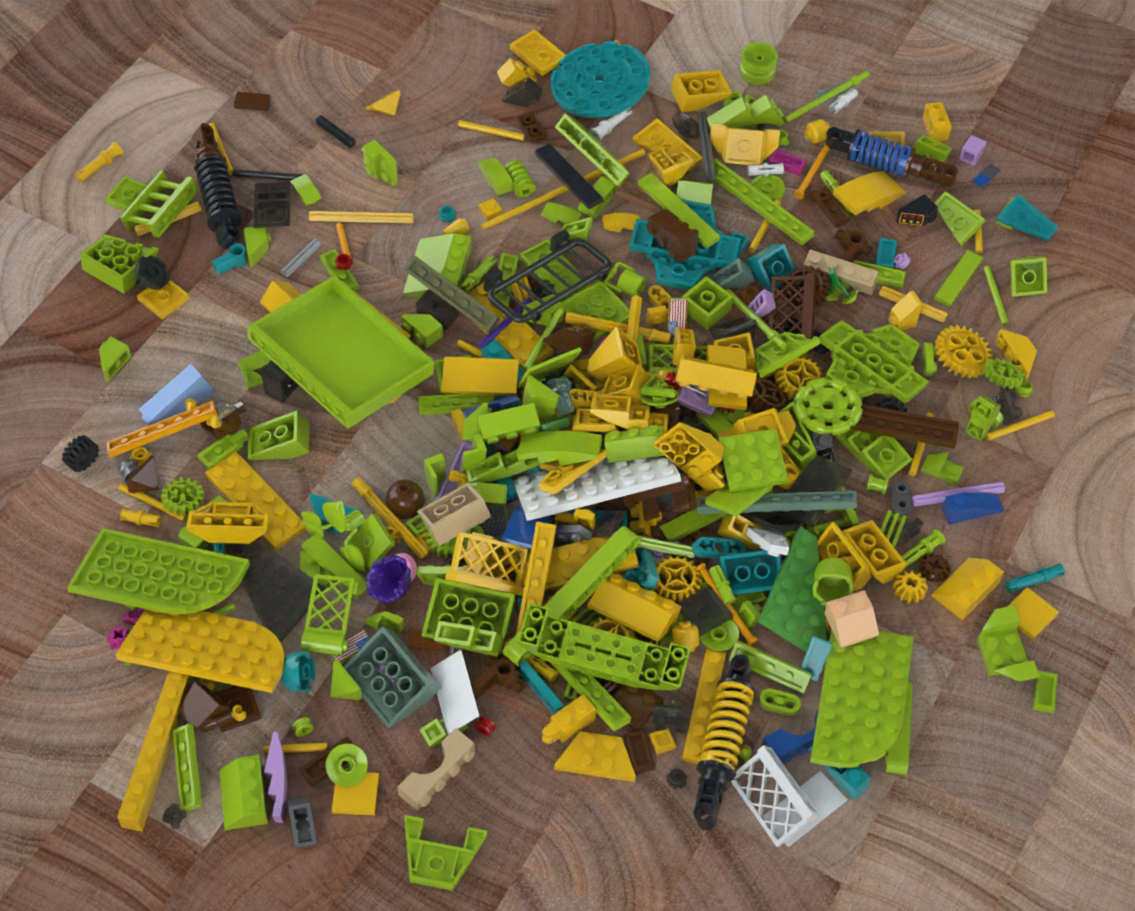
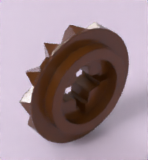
[918,553,951,582]

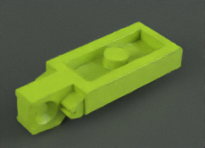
[197,429,248,470]

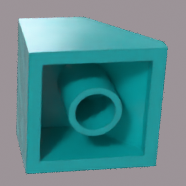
[746,243,796,292]

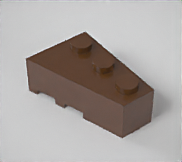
[647,209,699,263]

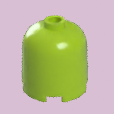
[812,557,854,606]

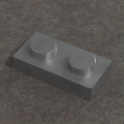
[555,525,593,542]

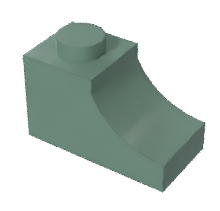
[710,258,755,290]

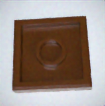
[214,685,262,733]

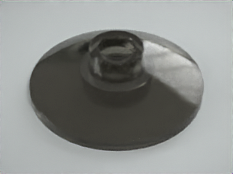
[672,113,700,139]

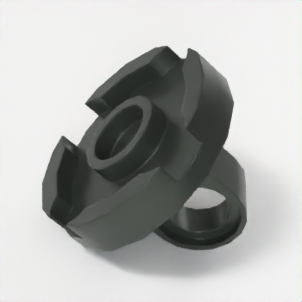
[135,255,170,290]

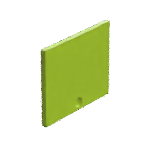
[517,347,582,389]

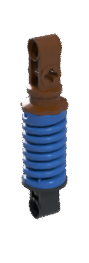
[825,127,958,187]

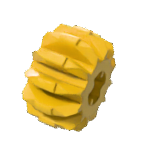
[893,570,928,604]

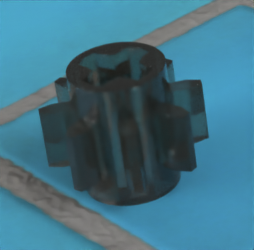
[533,279,555,299]

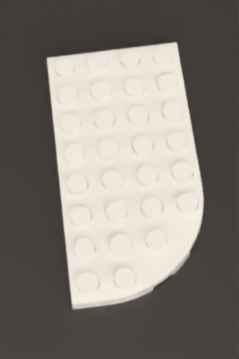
[513,456,681,521]

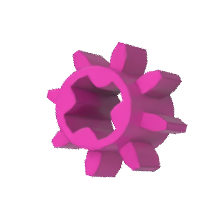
[106,625,130,651]

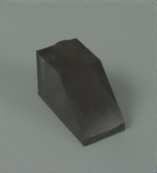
[501,76,542,107]

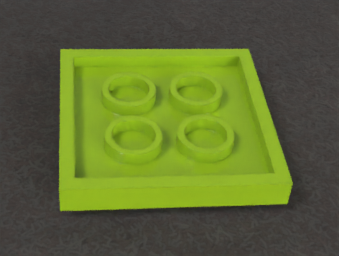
[561,281,630,343]
[718,429,788,493]

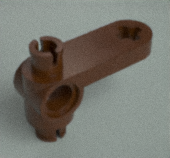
[834,228,873,263]
[471,656,527,701]

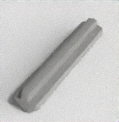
[280,238,321,278]

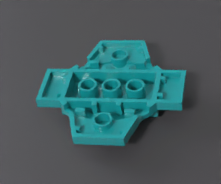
[629,200,741,290]

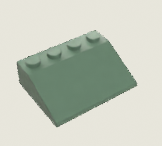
[343,626,442,729]

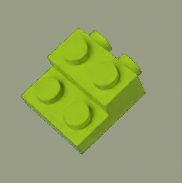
[362,140,398,186]

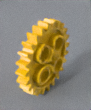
[934,325,993,379]

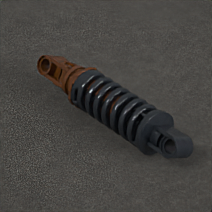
[192,123,241,249]

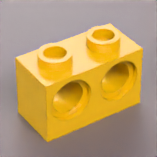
[922,102,952,142]

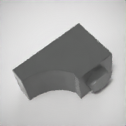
[288,796,317,848]

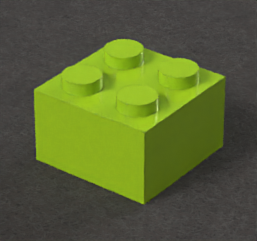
[682,276,734,330]

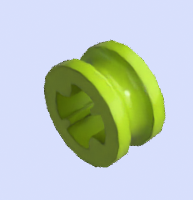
[292,717,314,737]

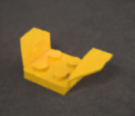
[710,124,780,165]
[563,408,628,433]
[718,408,796,447]

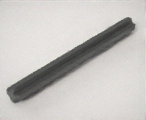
[698,111,715,182]

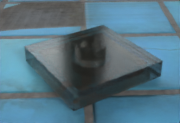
[677,586,733,637]

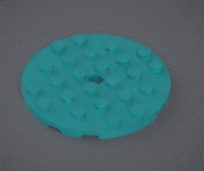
[551,41,651,118]

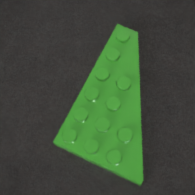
[758,526,827,653]

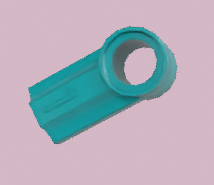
[211,243,248,275]

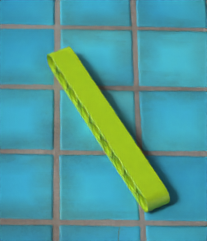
[503,526,641,667]

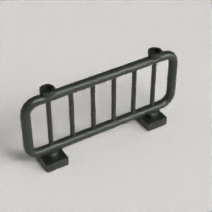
[484,230,612,323]

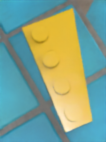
[632,118,703,171]
[539,448,607,495]

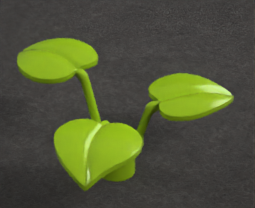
[301,500,368,574]

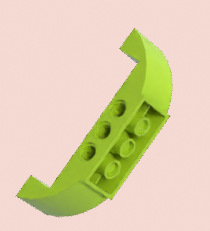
[517,603,691,690]

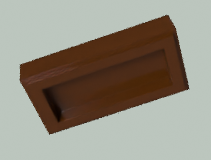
[234,92,271,111]
[624,730,655,774]

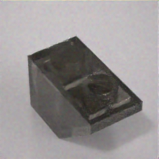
[806,429,837,470]

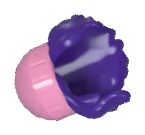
[366,553,417,604]

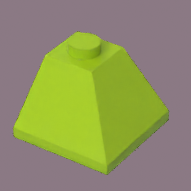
[1010,256,1047,297]

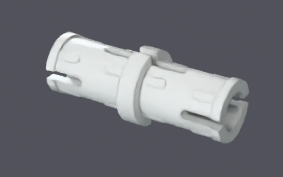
[829,87,858,114]
[748,163,784,177]

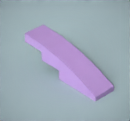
[264,731,287,823]

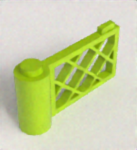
[301,574,359,656]

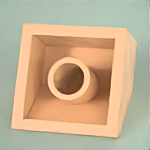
[824,590,879,648]

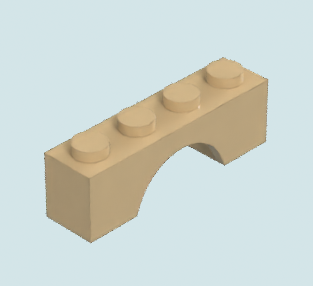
[804,249,878,296]
[397,728,475,811]

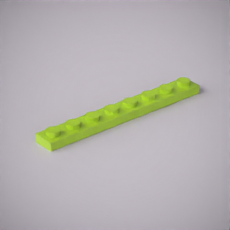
[703,158,815,246]

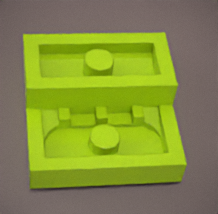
[915,135,953,170]

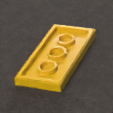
[441,357,519,396]

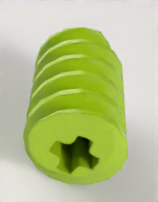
[505,160,536,198]

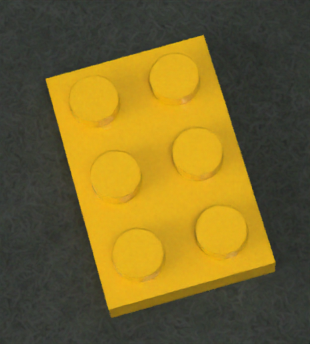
[509,29,566,76]

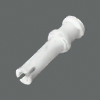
[589,107,633,141]

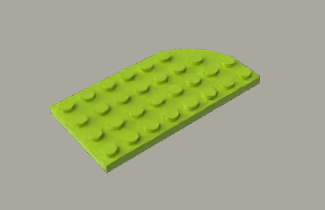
[67,528,250,615]
[810,629,914,768]

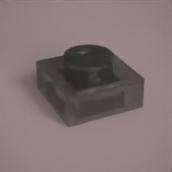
[901,518,923,543]

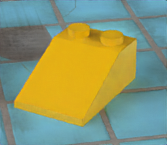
[670,70,733,112]

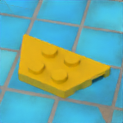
[554,731,636,782]

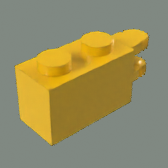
[542,694,596,745]

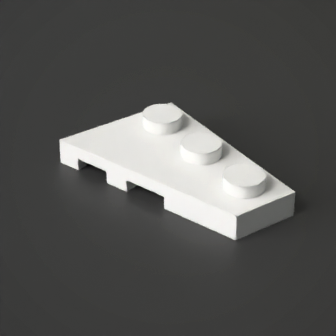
[746,527,789,557]

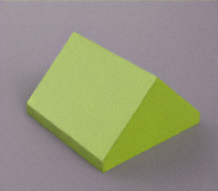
[522,375,560,423]

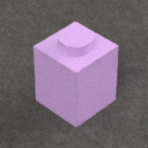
[959,135,986,166]

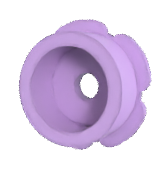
[894,253,910,270]

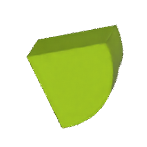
[241,370,266,389]

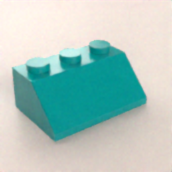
[717,550,782,595]

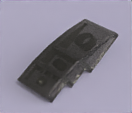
[254,181,291,228]
[779,455,852,527]

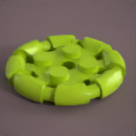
[794,377,863,435]

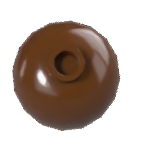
[386,479,425,519]

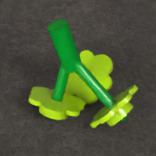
[826,269,859,304]

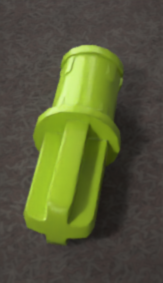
[709,565,736,605]

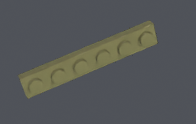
[404,255,500,333]

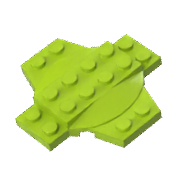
[819,320,929,404]

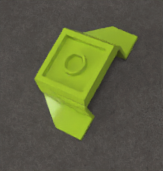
[977,605,1040,682]

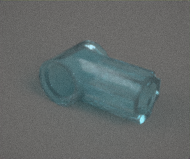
[546,377,575,416]

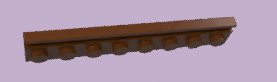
[805,395,959,449]

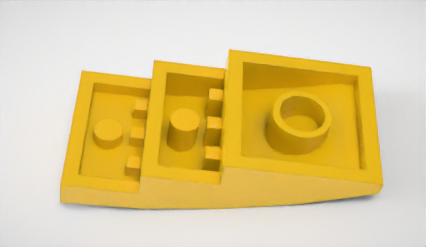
[833,171,906,216]
[707,345,747,410]
[590,393,669,434]

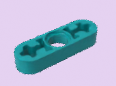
[691,537,745,558]
[635,547,659,590]

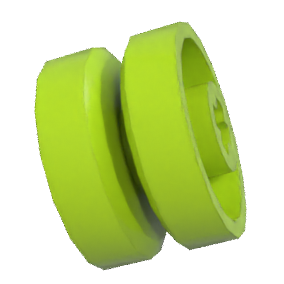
[740,42,778,85]

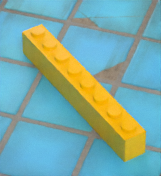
[117,671,194,832]

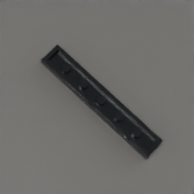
[535,143,604,210]

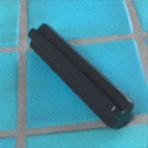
[316,115,356,148]

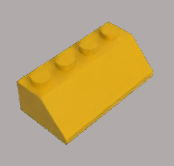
[675,355,757,399]
[587,573,681,642]

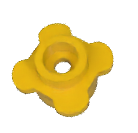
[129,447,152,467]

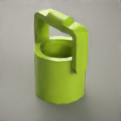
[604,262,647,297]

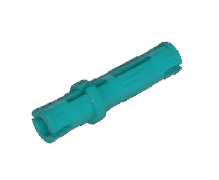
[1005,563,1065,593]

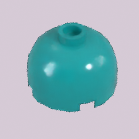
[281,651,316,692]

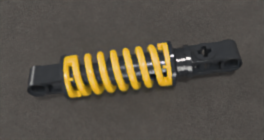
[693,654,756,830]

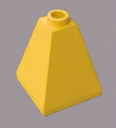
[587,327,642,379]

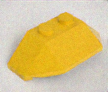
[647,147,694,186]
[186,502,269,544]

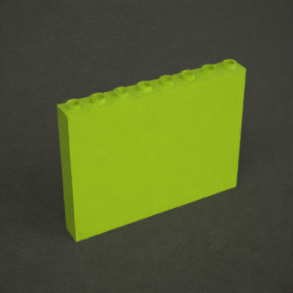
[248,275,435,429]

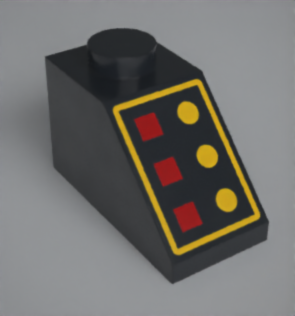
[896,194,938,226]

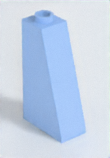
[139,364,215,426]

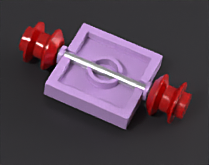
[664,370,735,418]

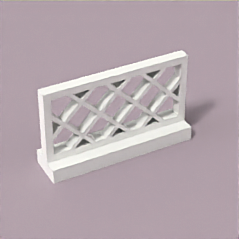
[731,745,820,847]

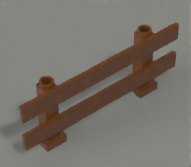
[622,401,690,521]

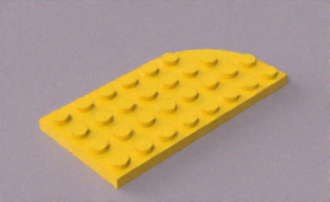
[116,609,284,693]

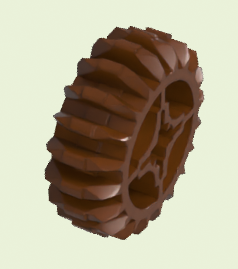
[781,265,830,311]
[747,376,789,414]

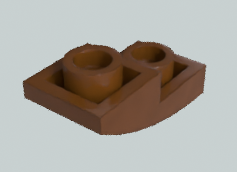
[517,111,546,142]

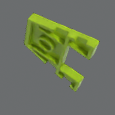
[404,815,488,891]

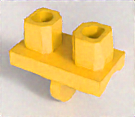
[630,501,662,537]

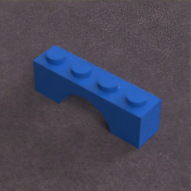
[761,709,819,765]

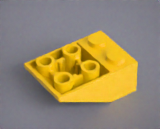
[652,422,724,481]

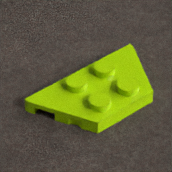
[754,332,821,378]

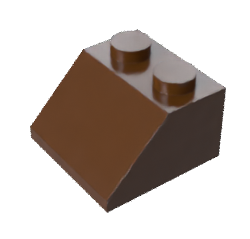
[542,324,596,355]

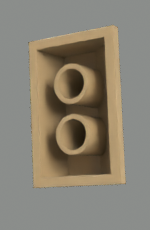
[417,482,491,546]

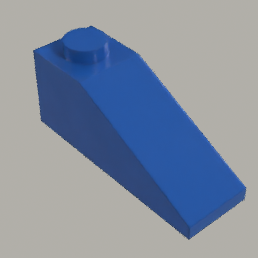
[942,492,1003,525]

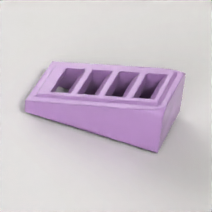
[745,289,776,326]

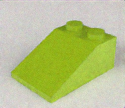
[248,410,310,461]

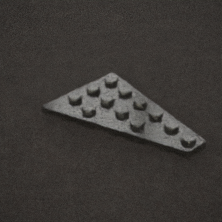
[225,539,326,643]

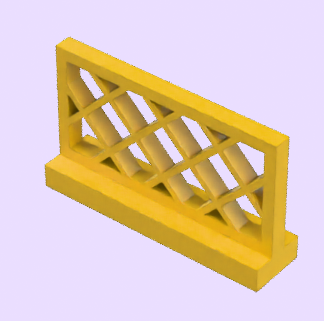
[445,532,528,596]

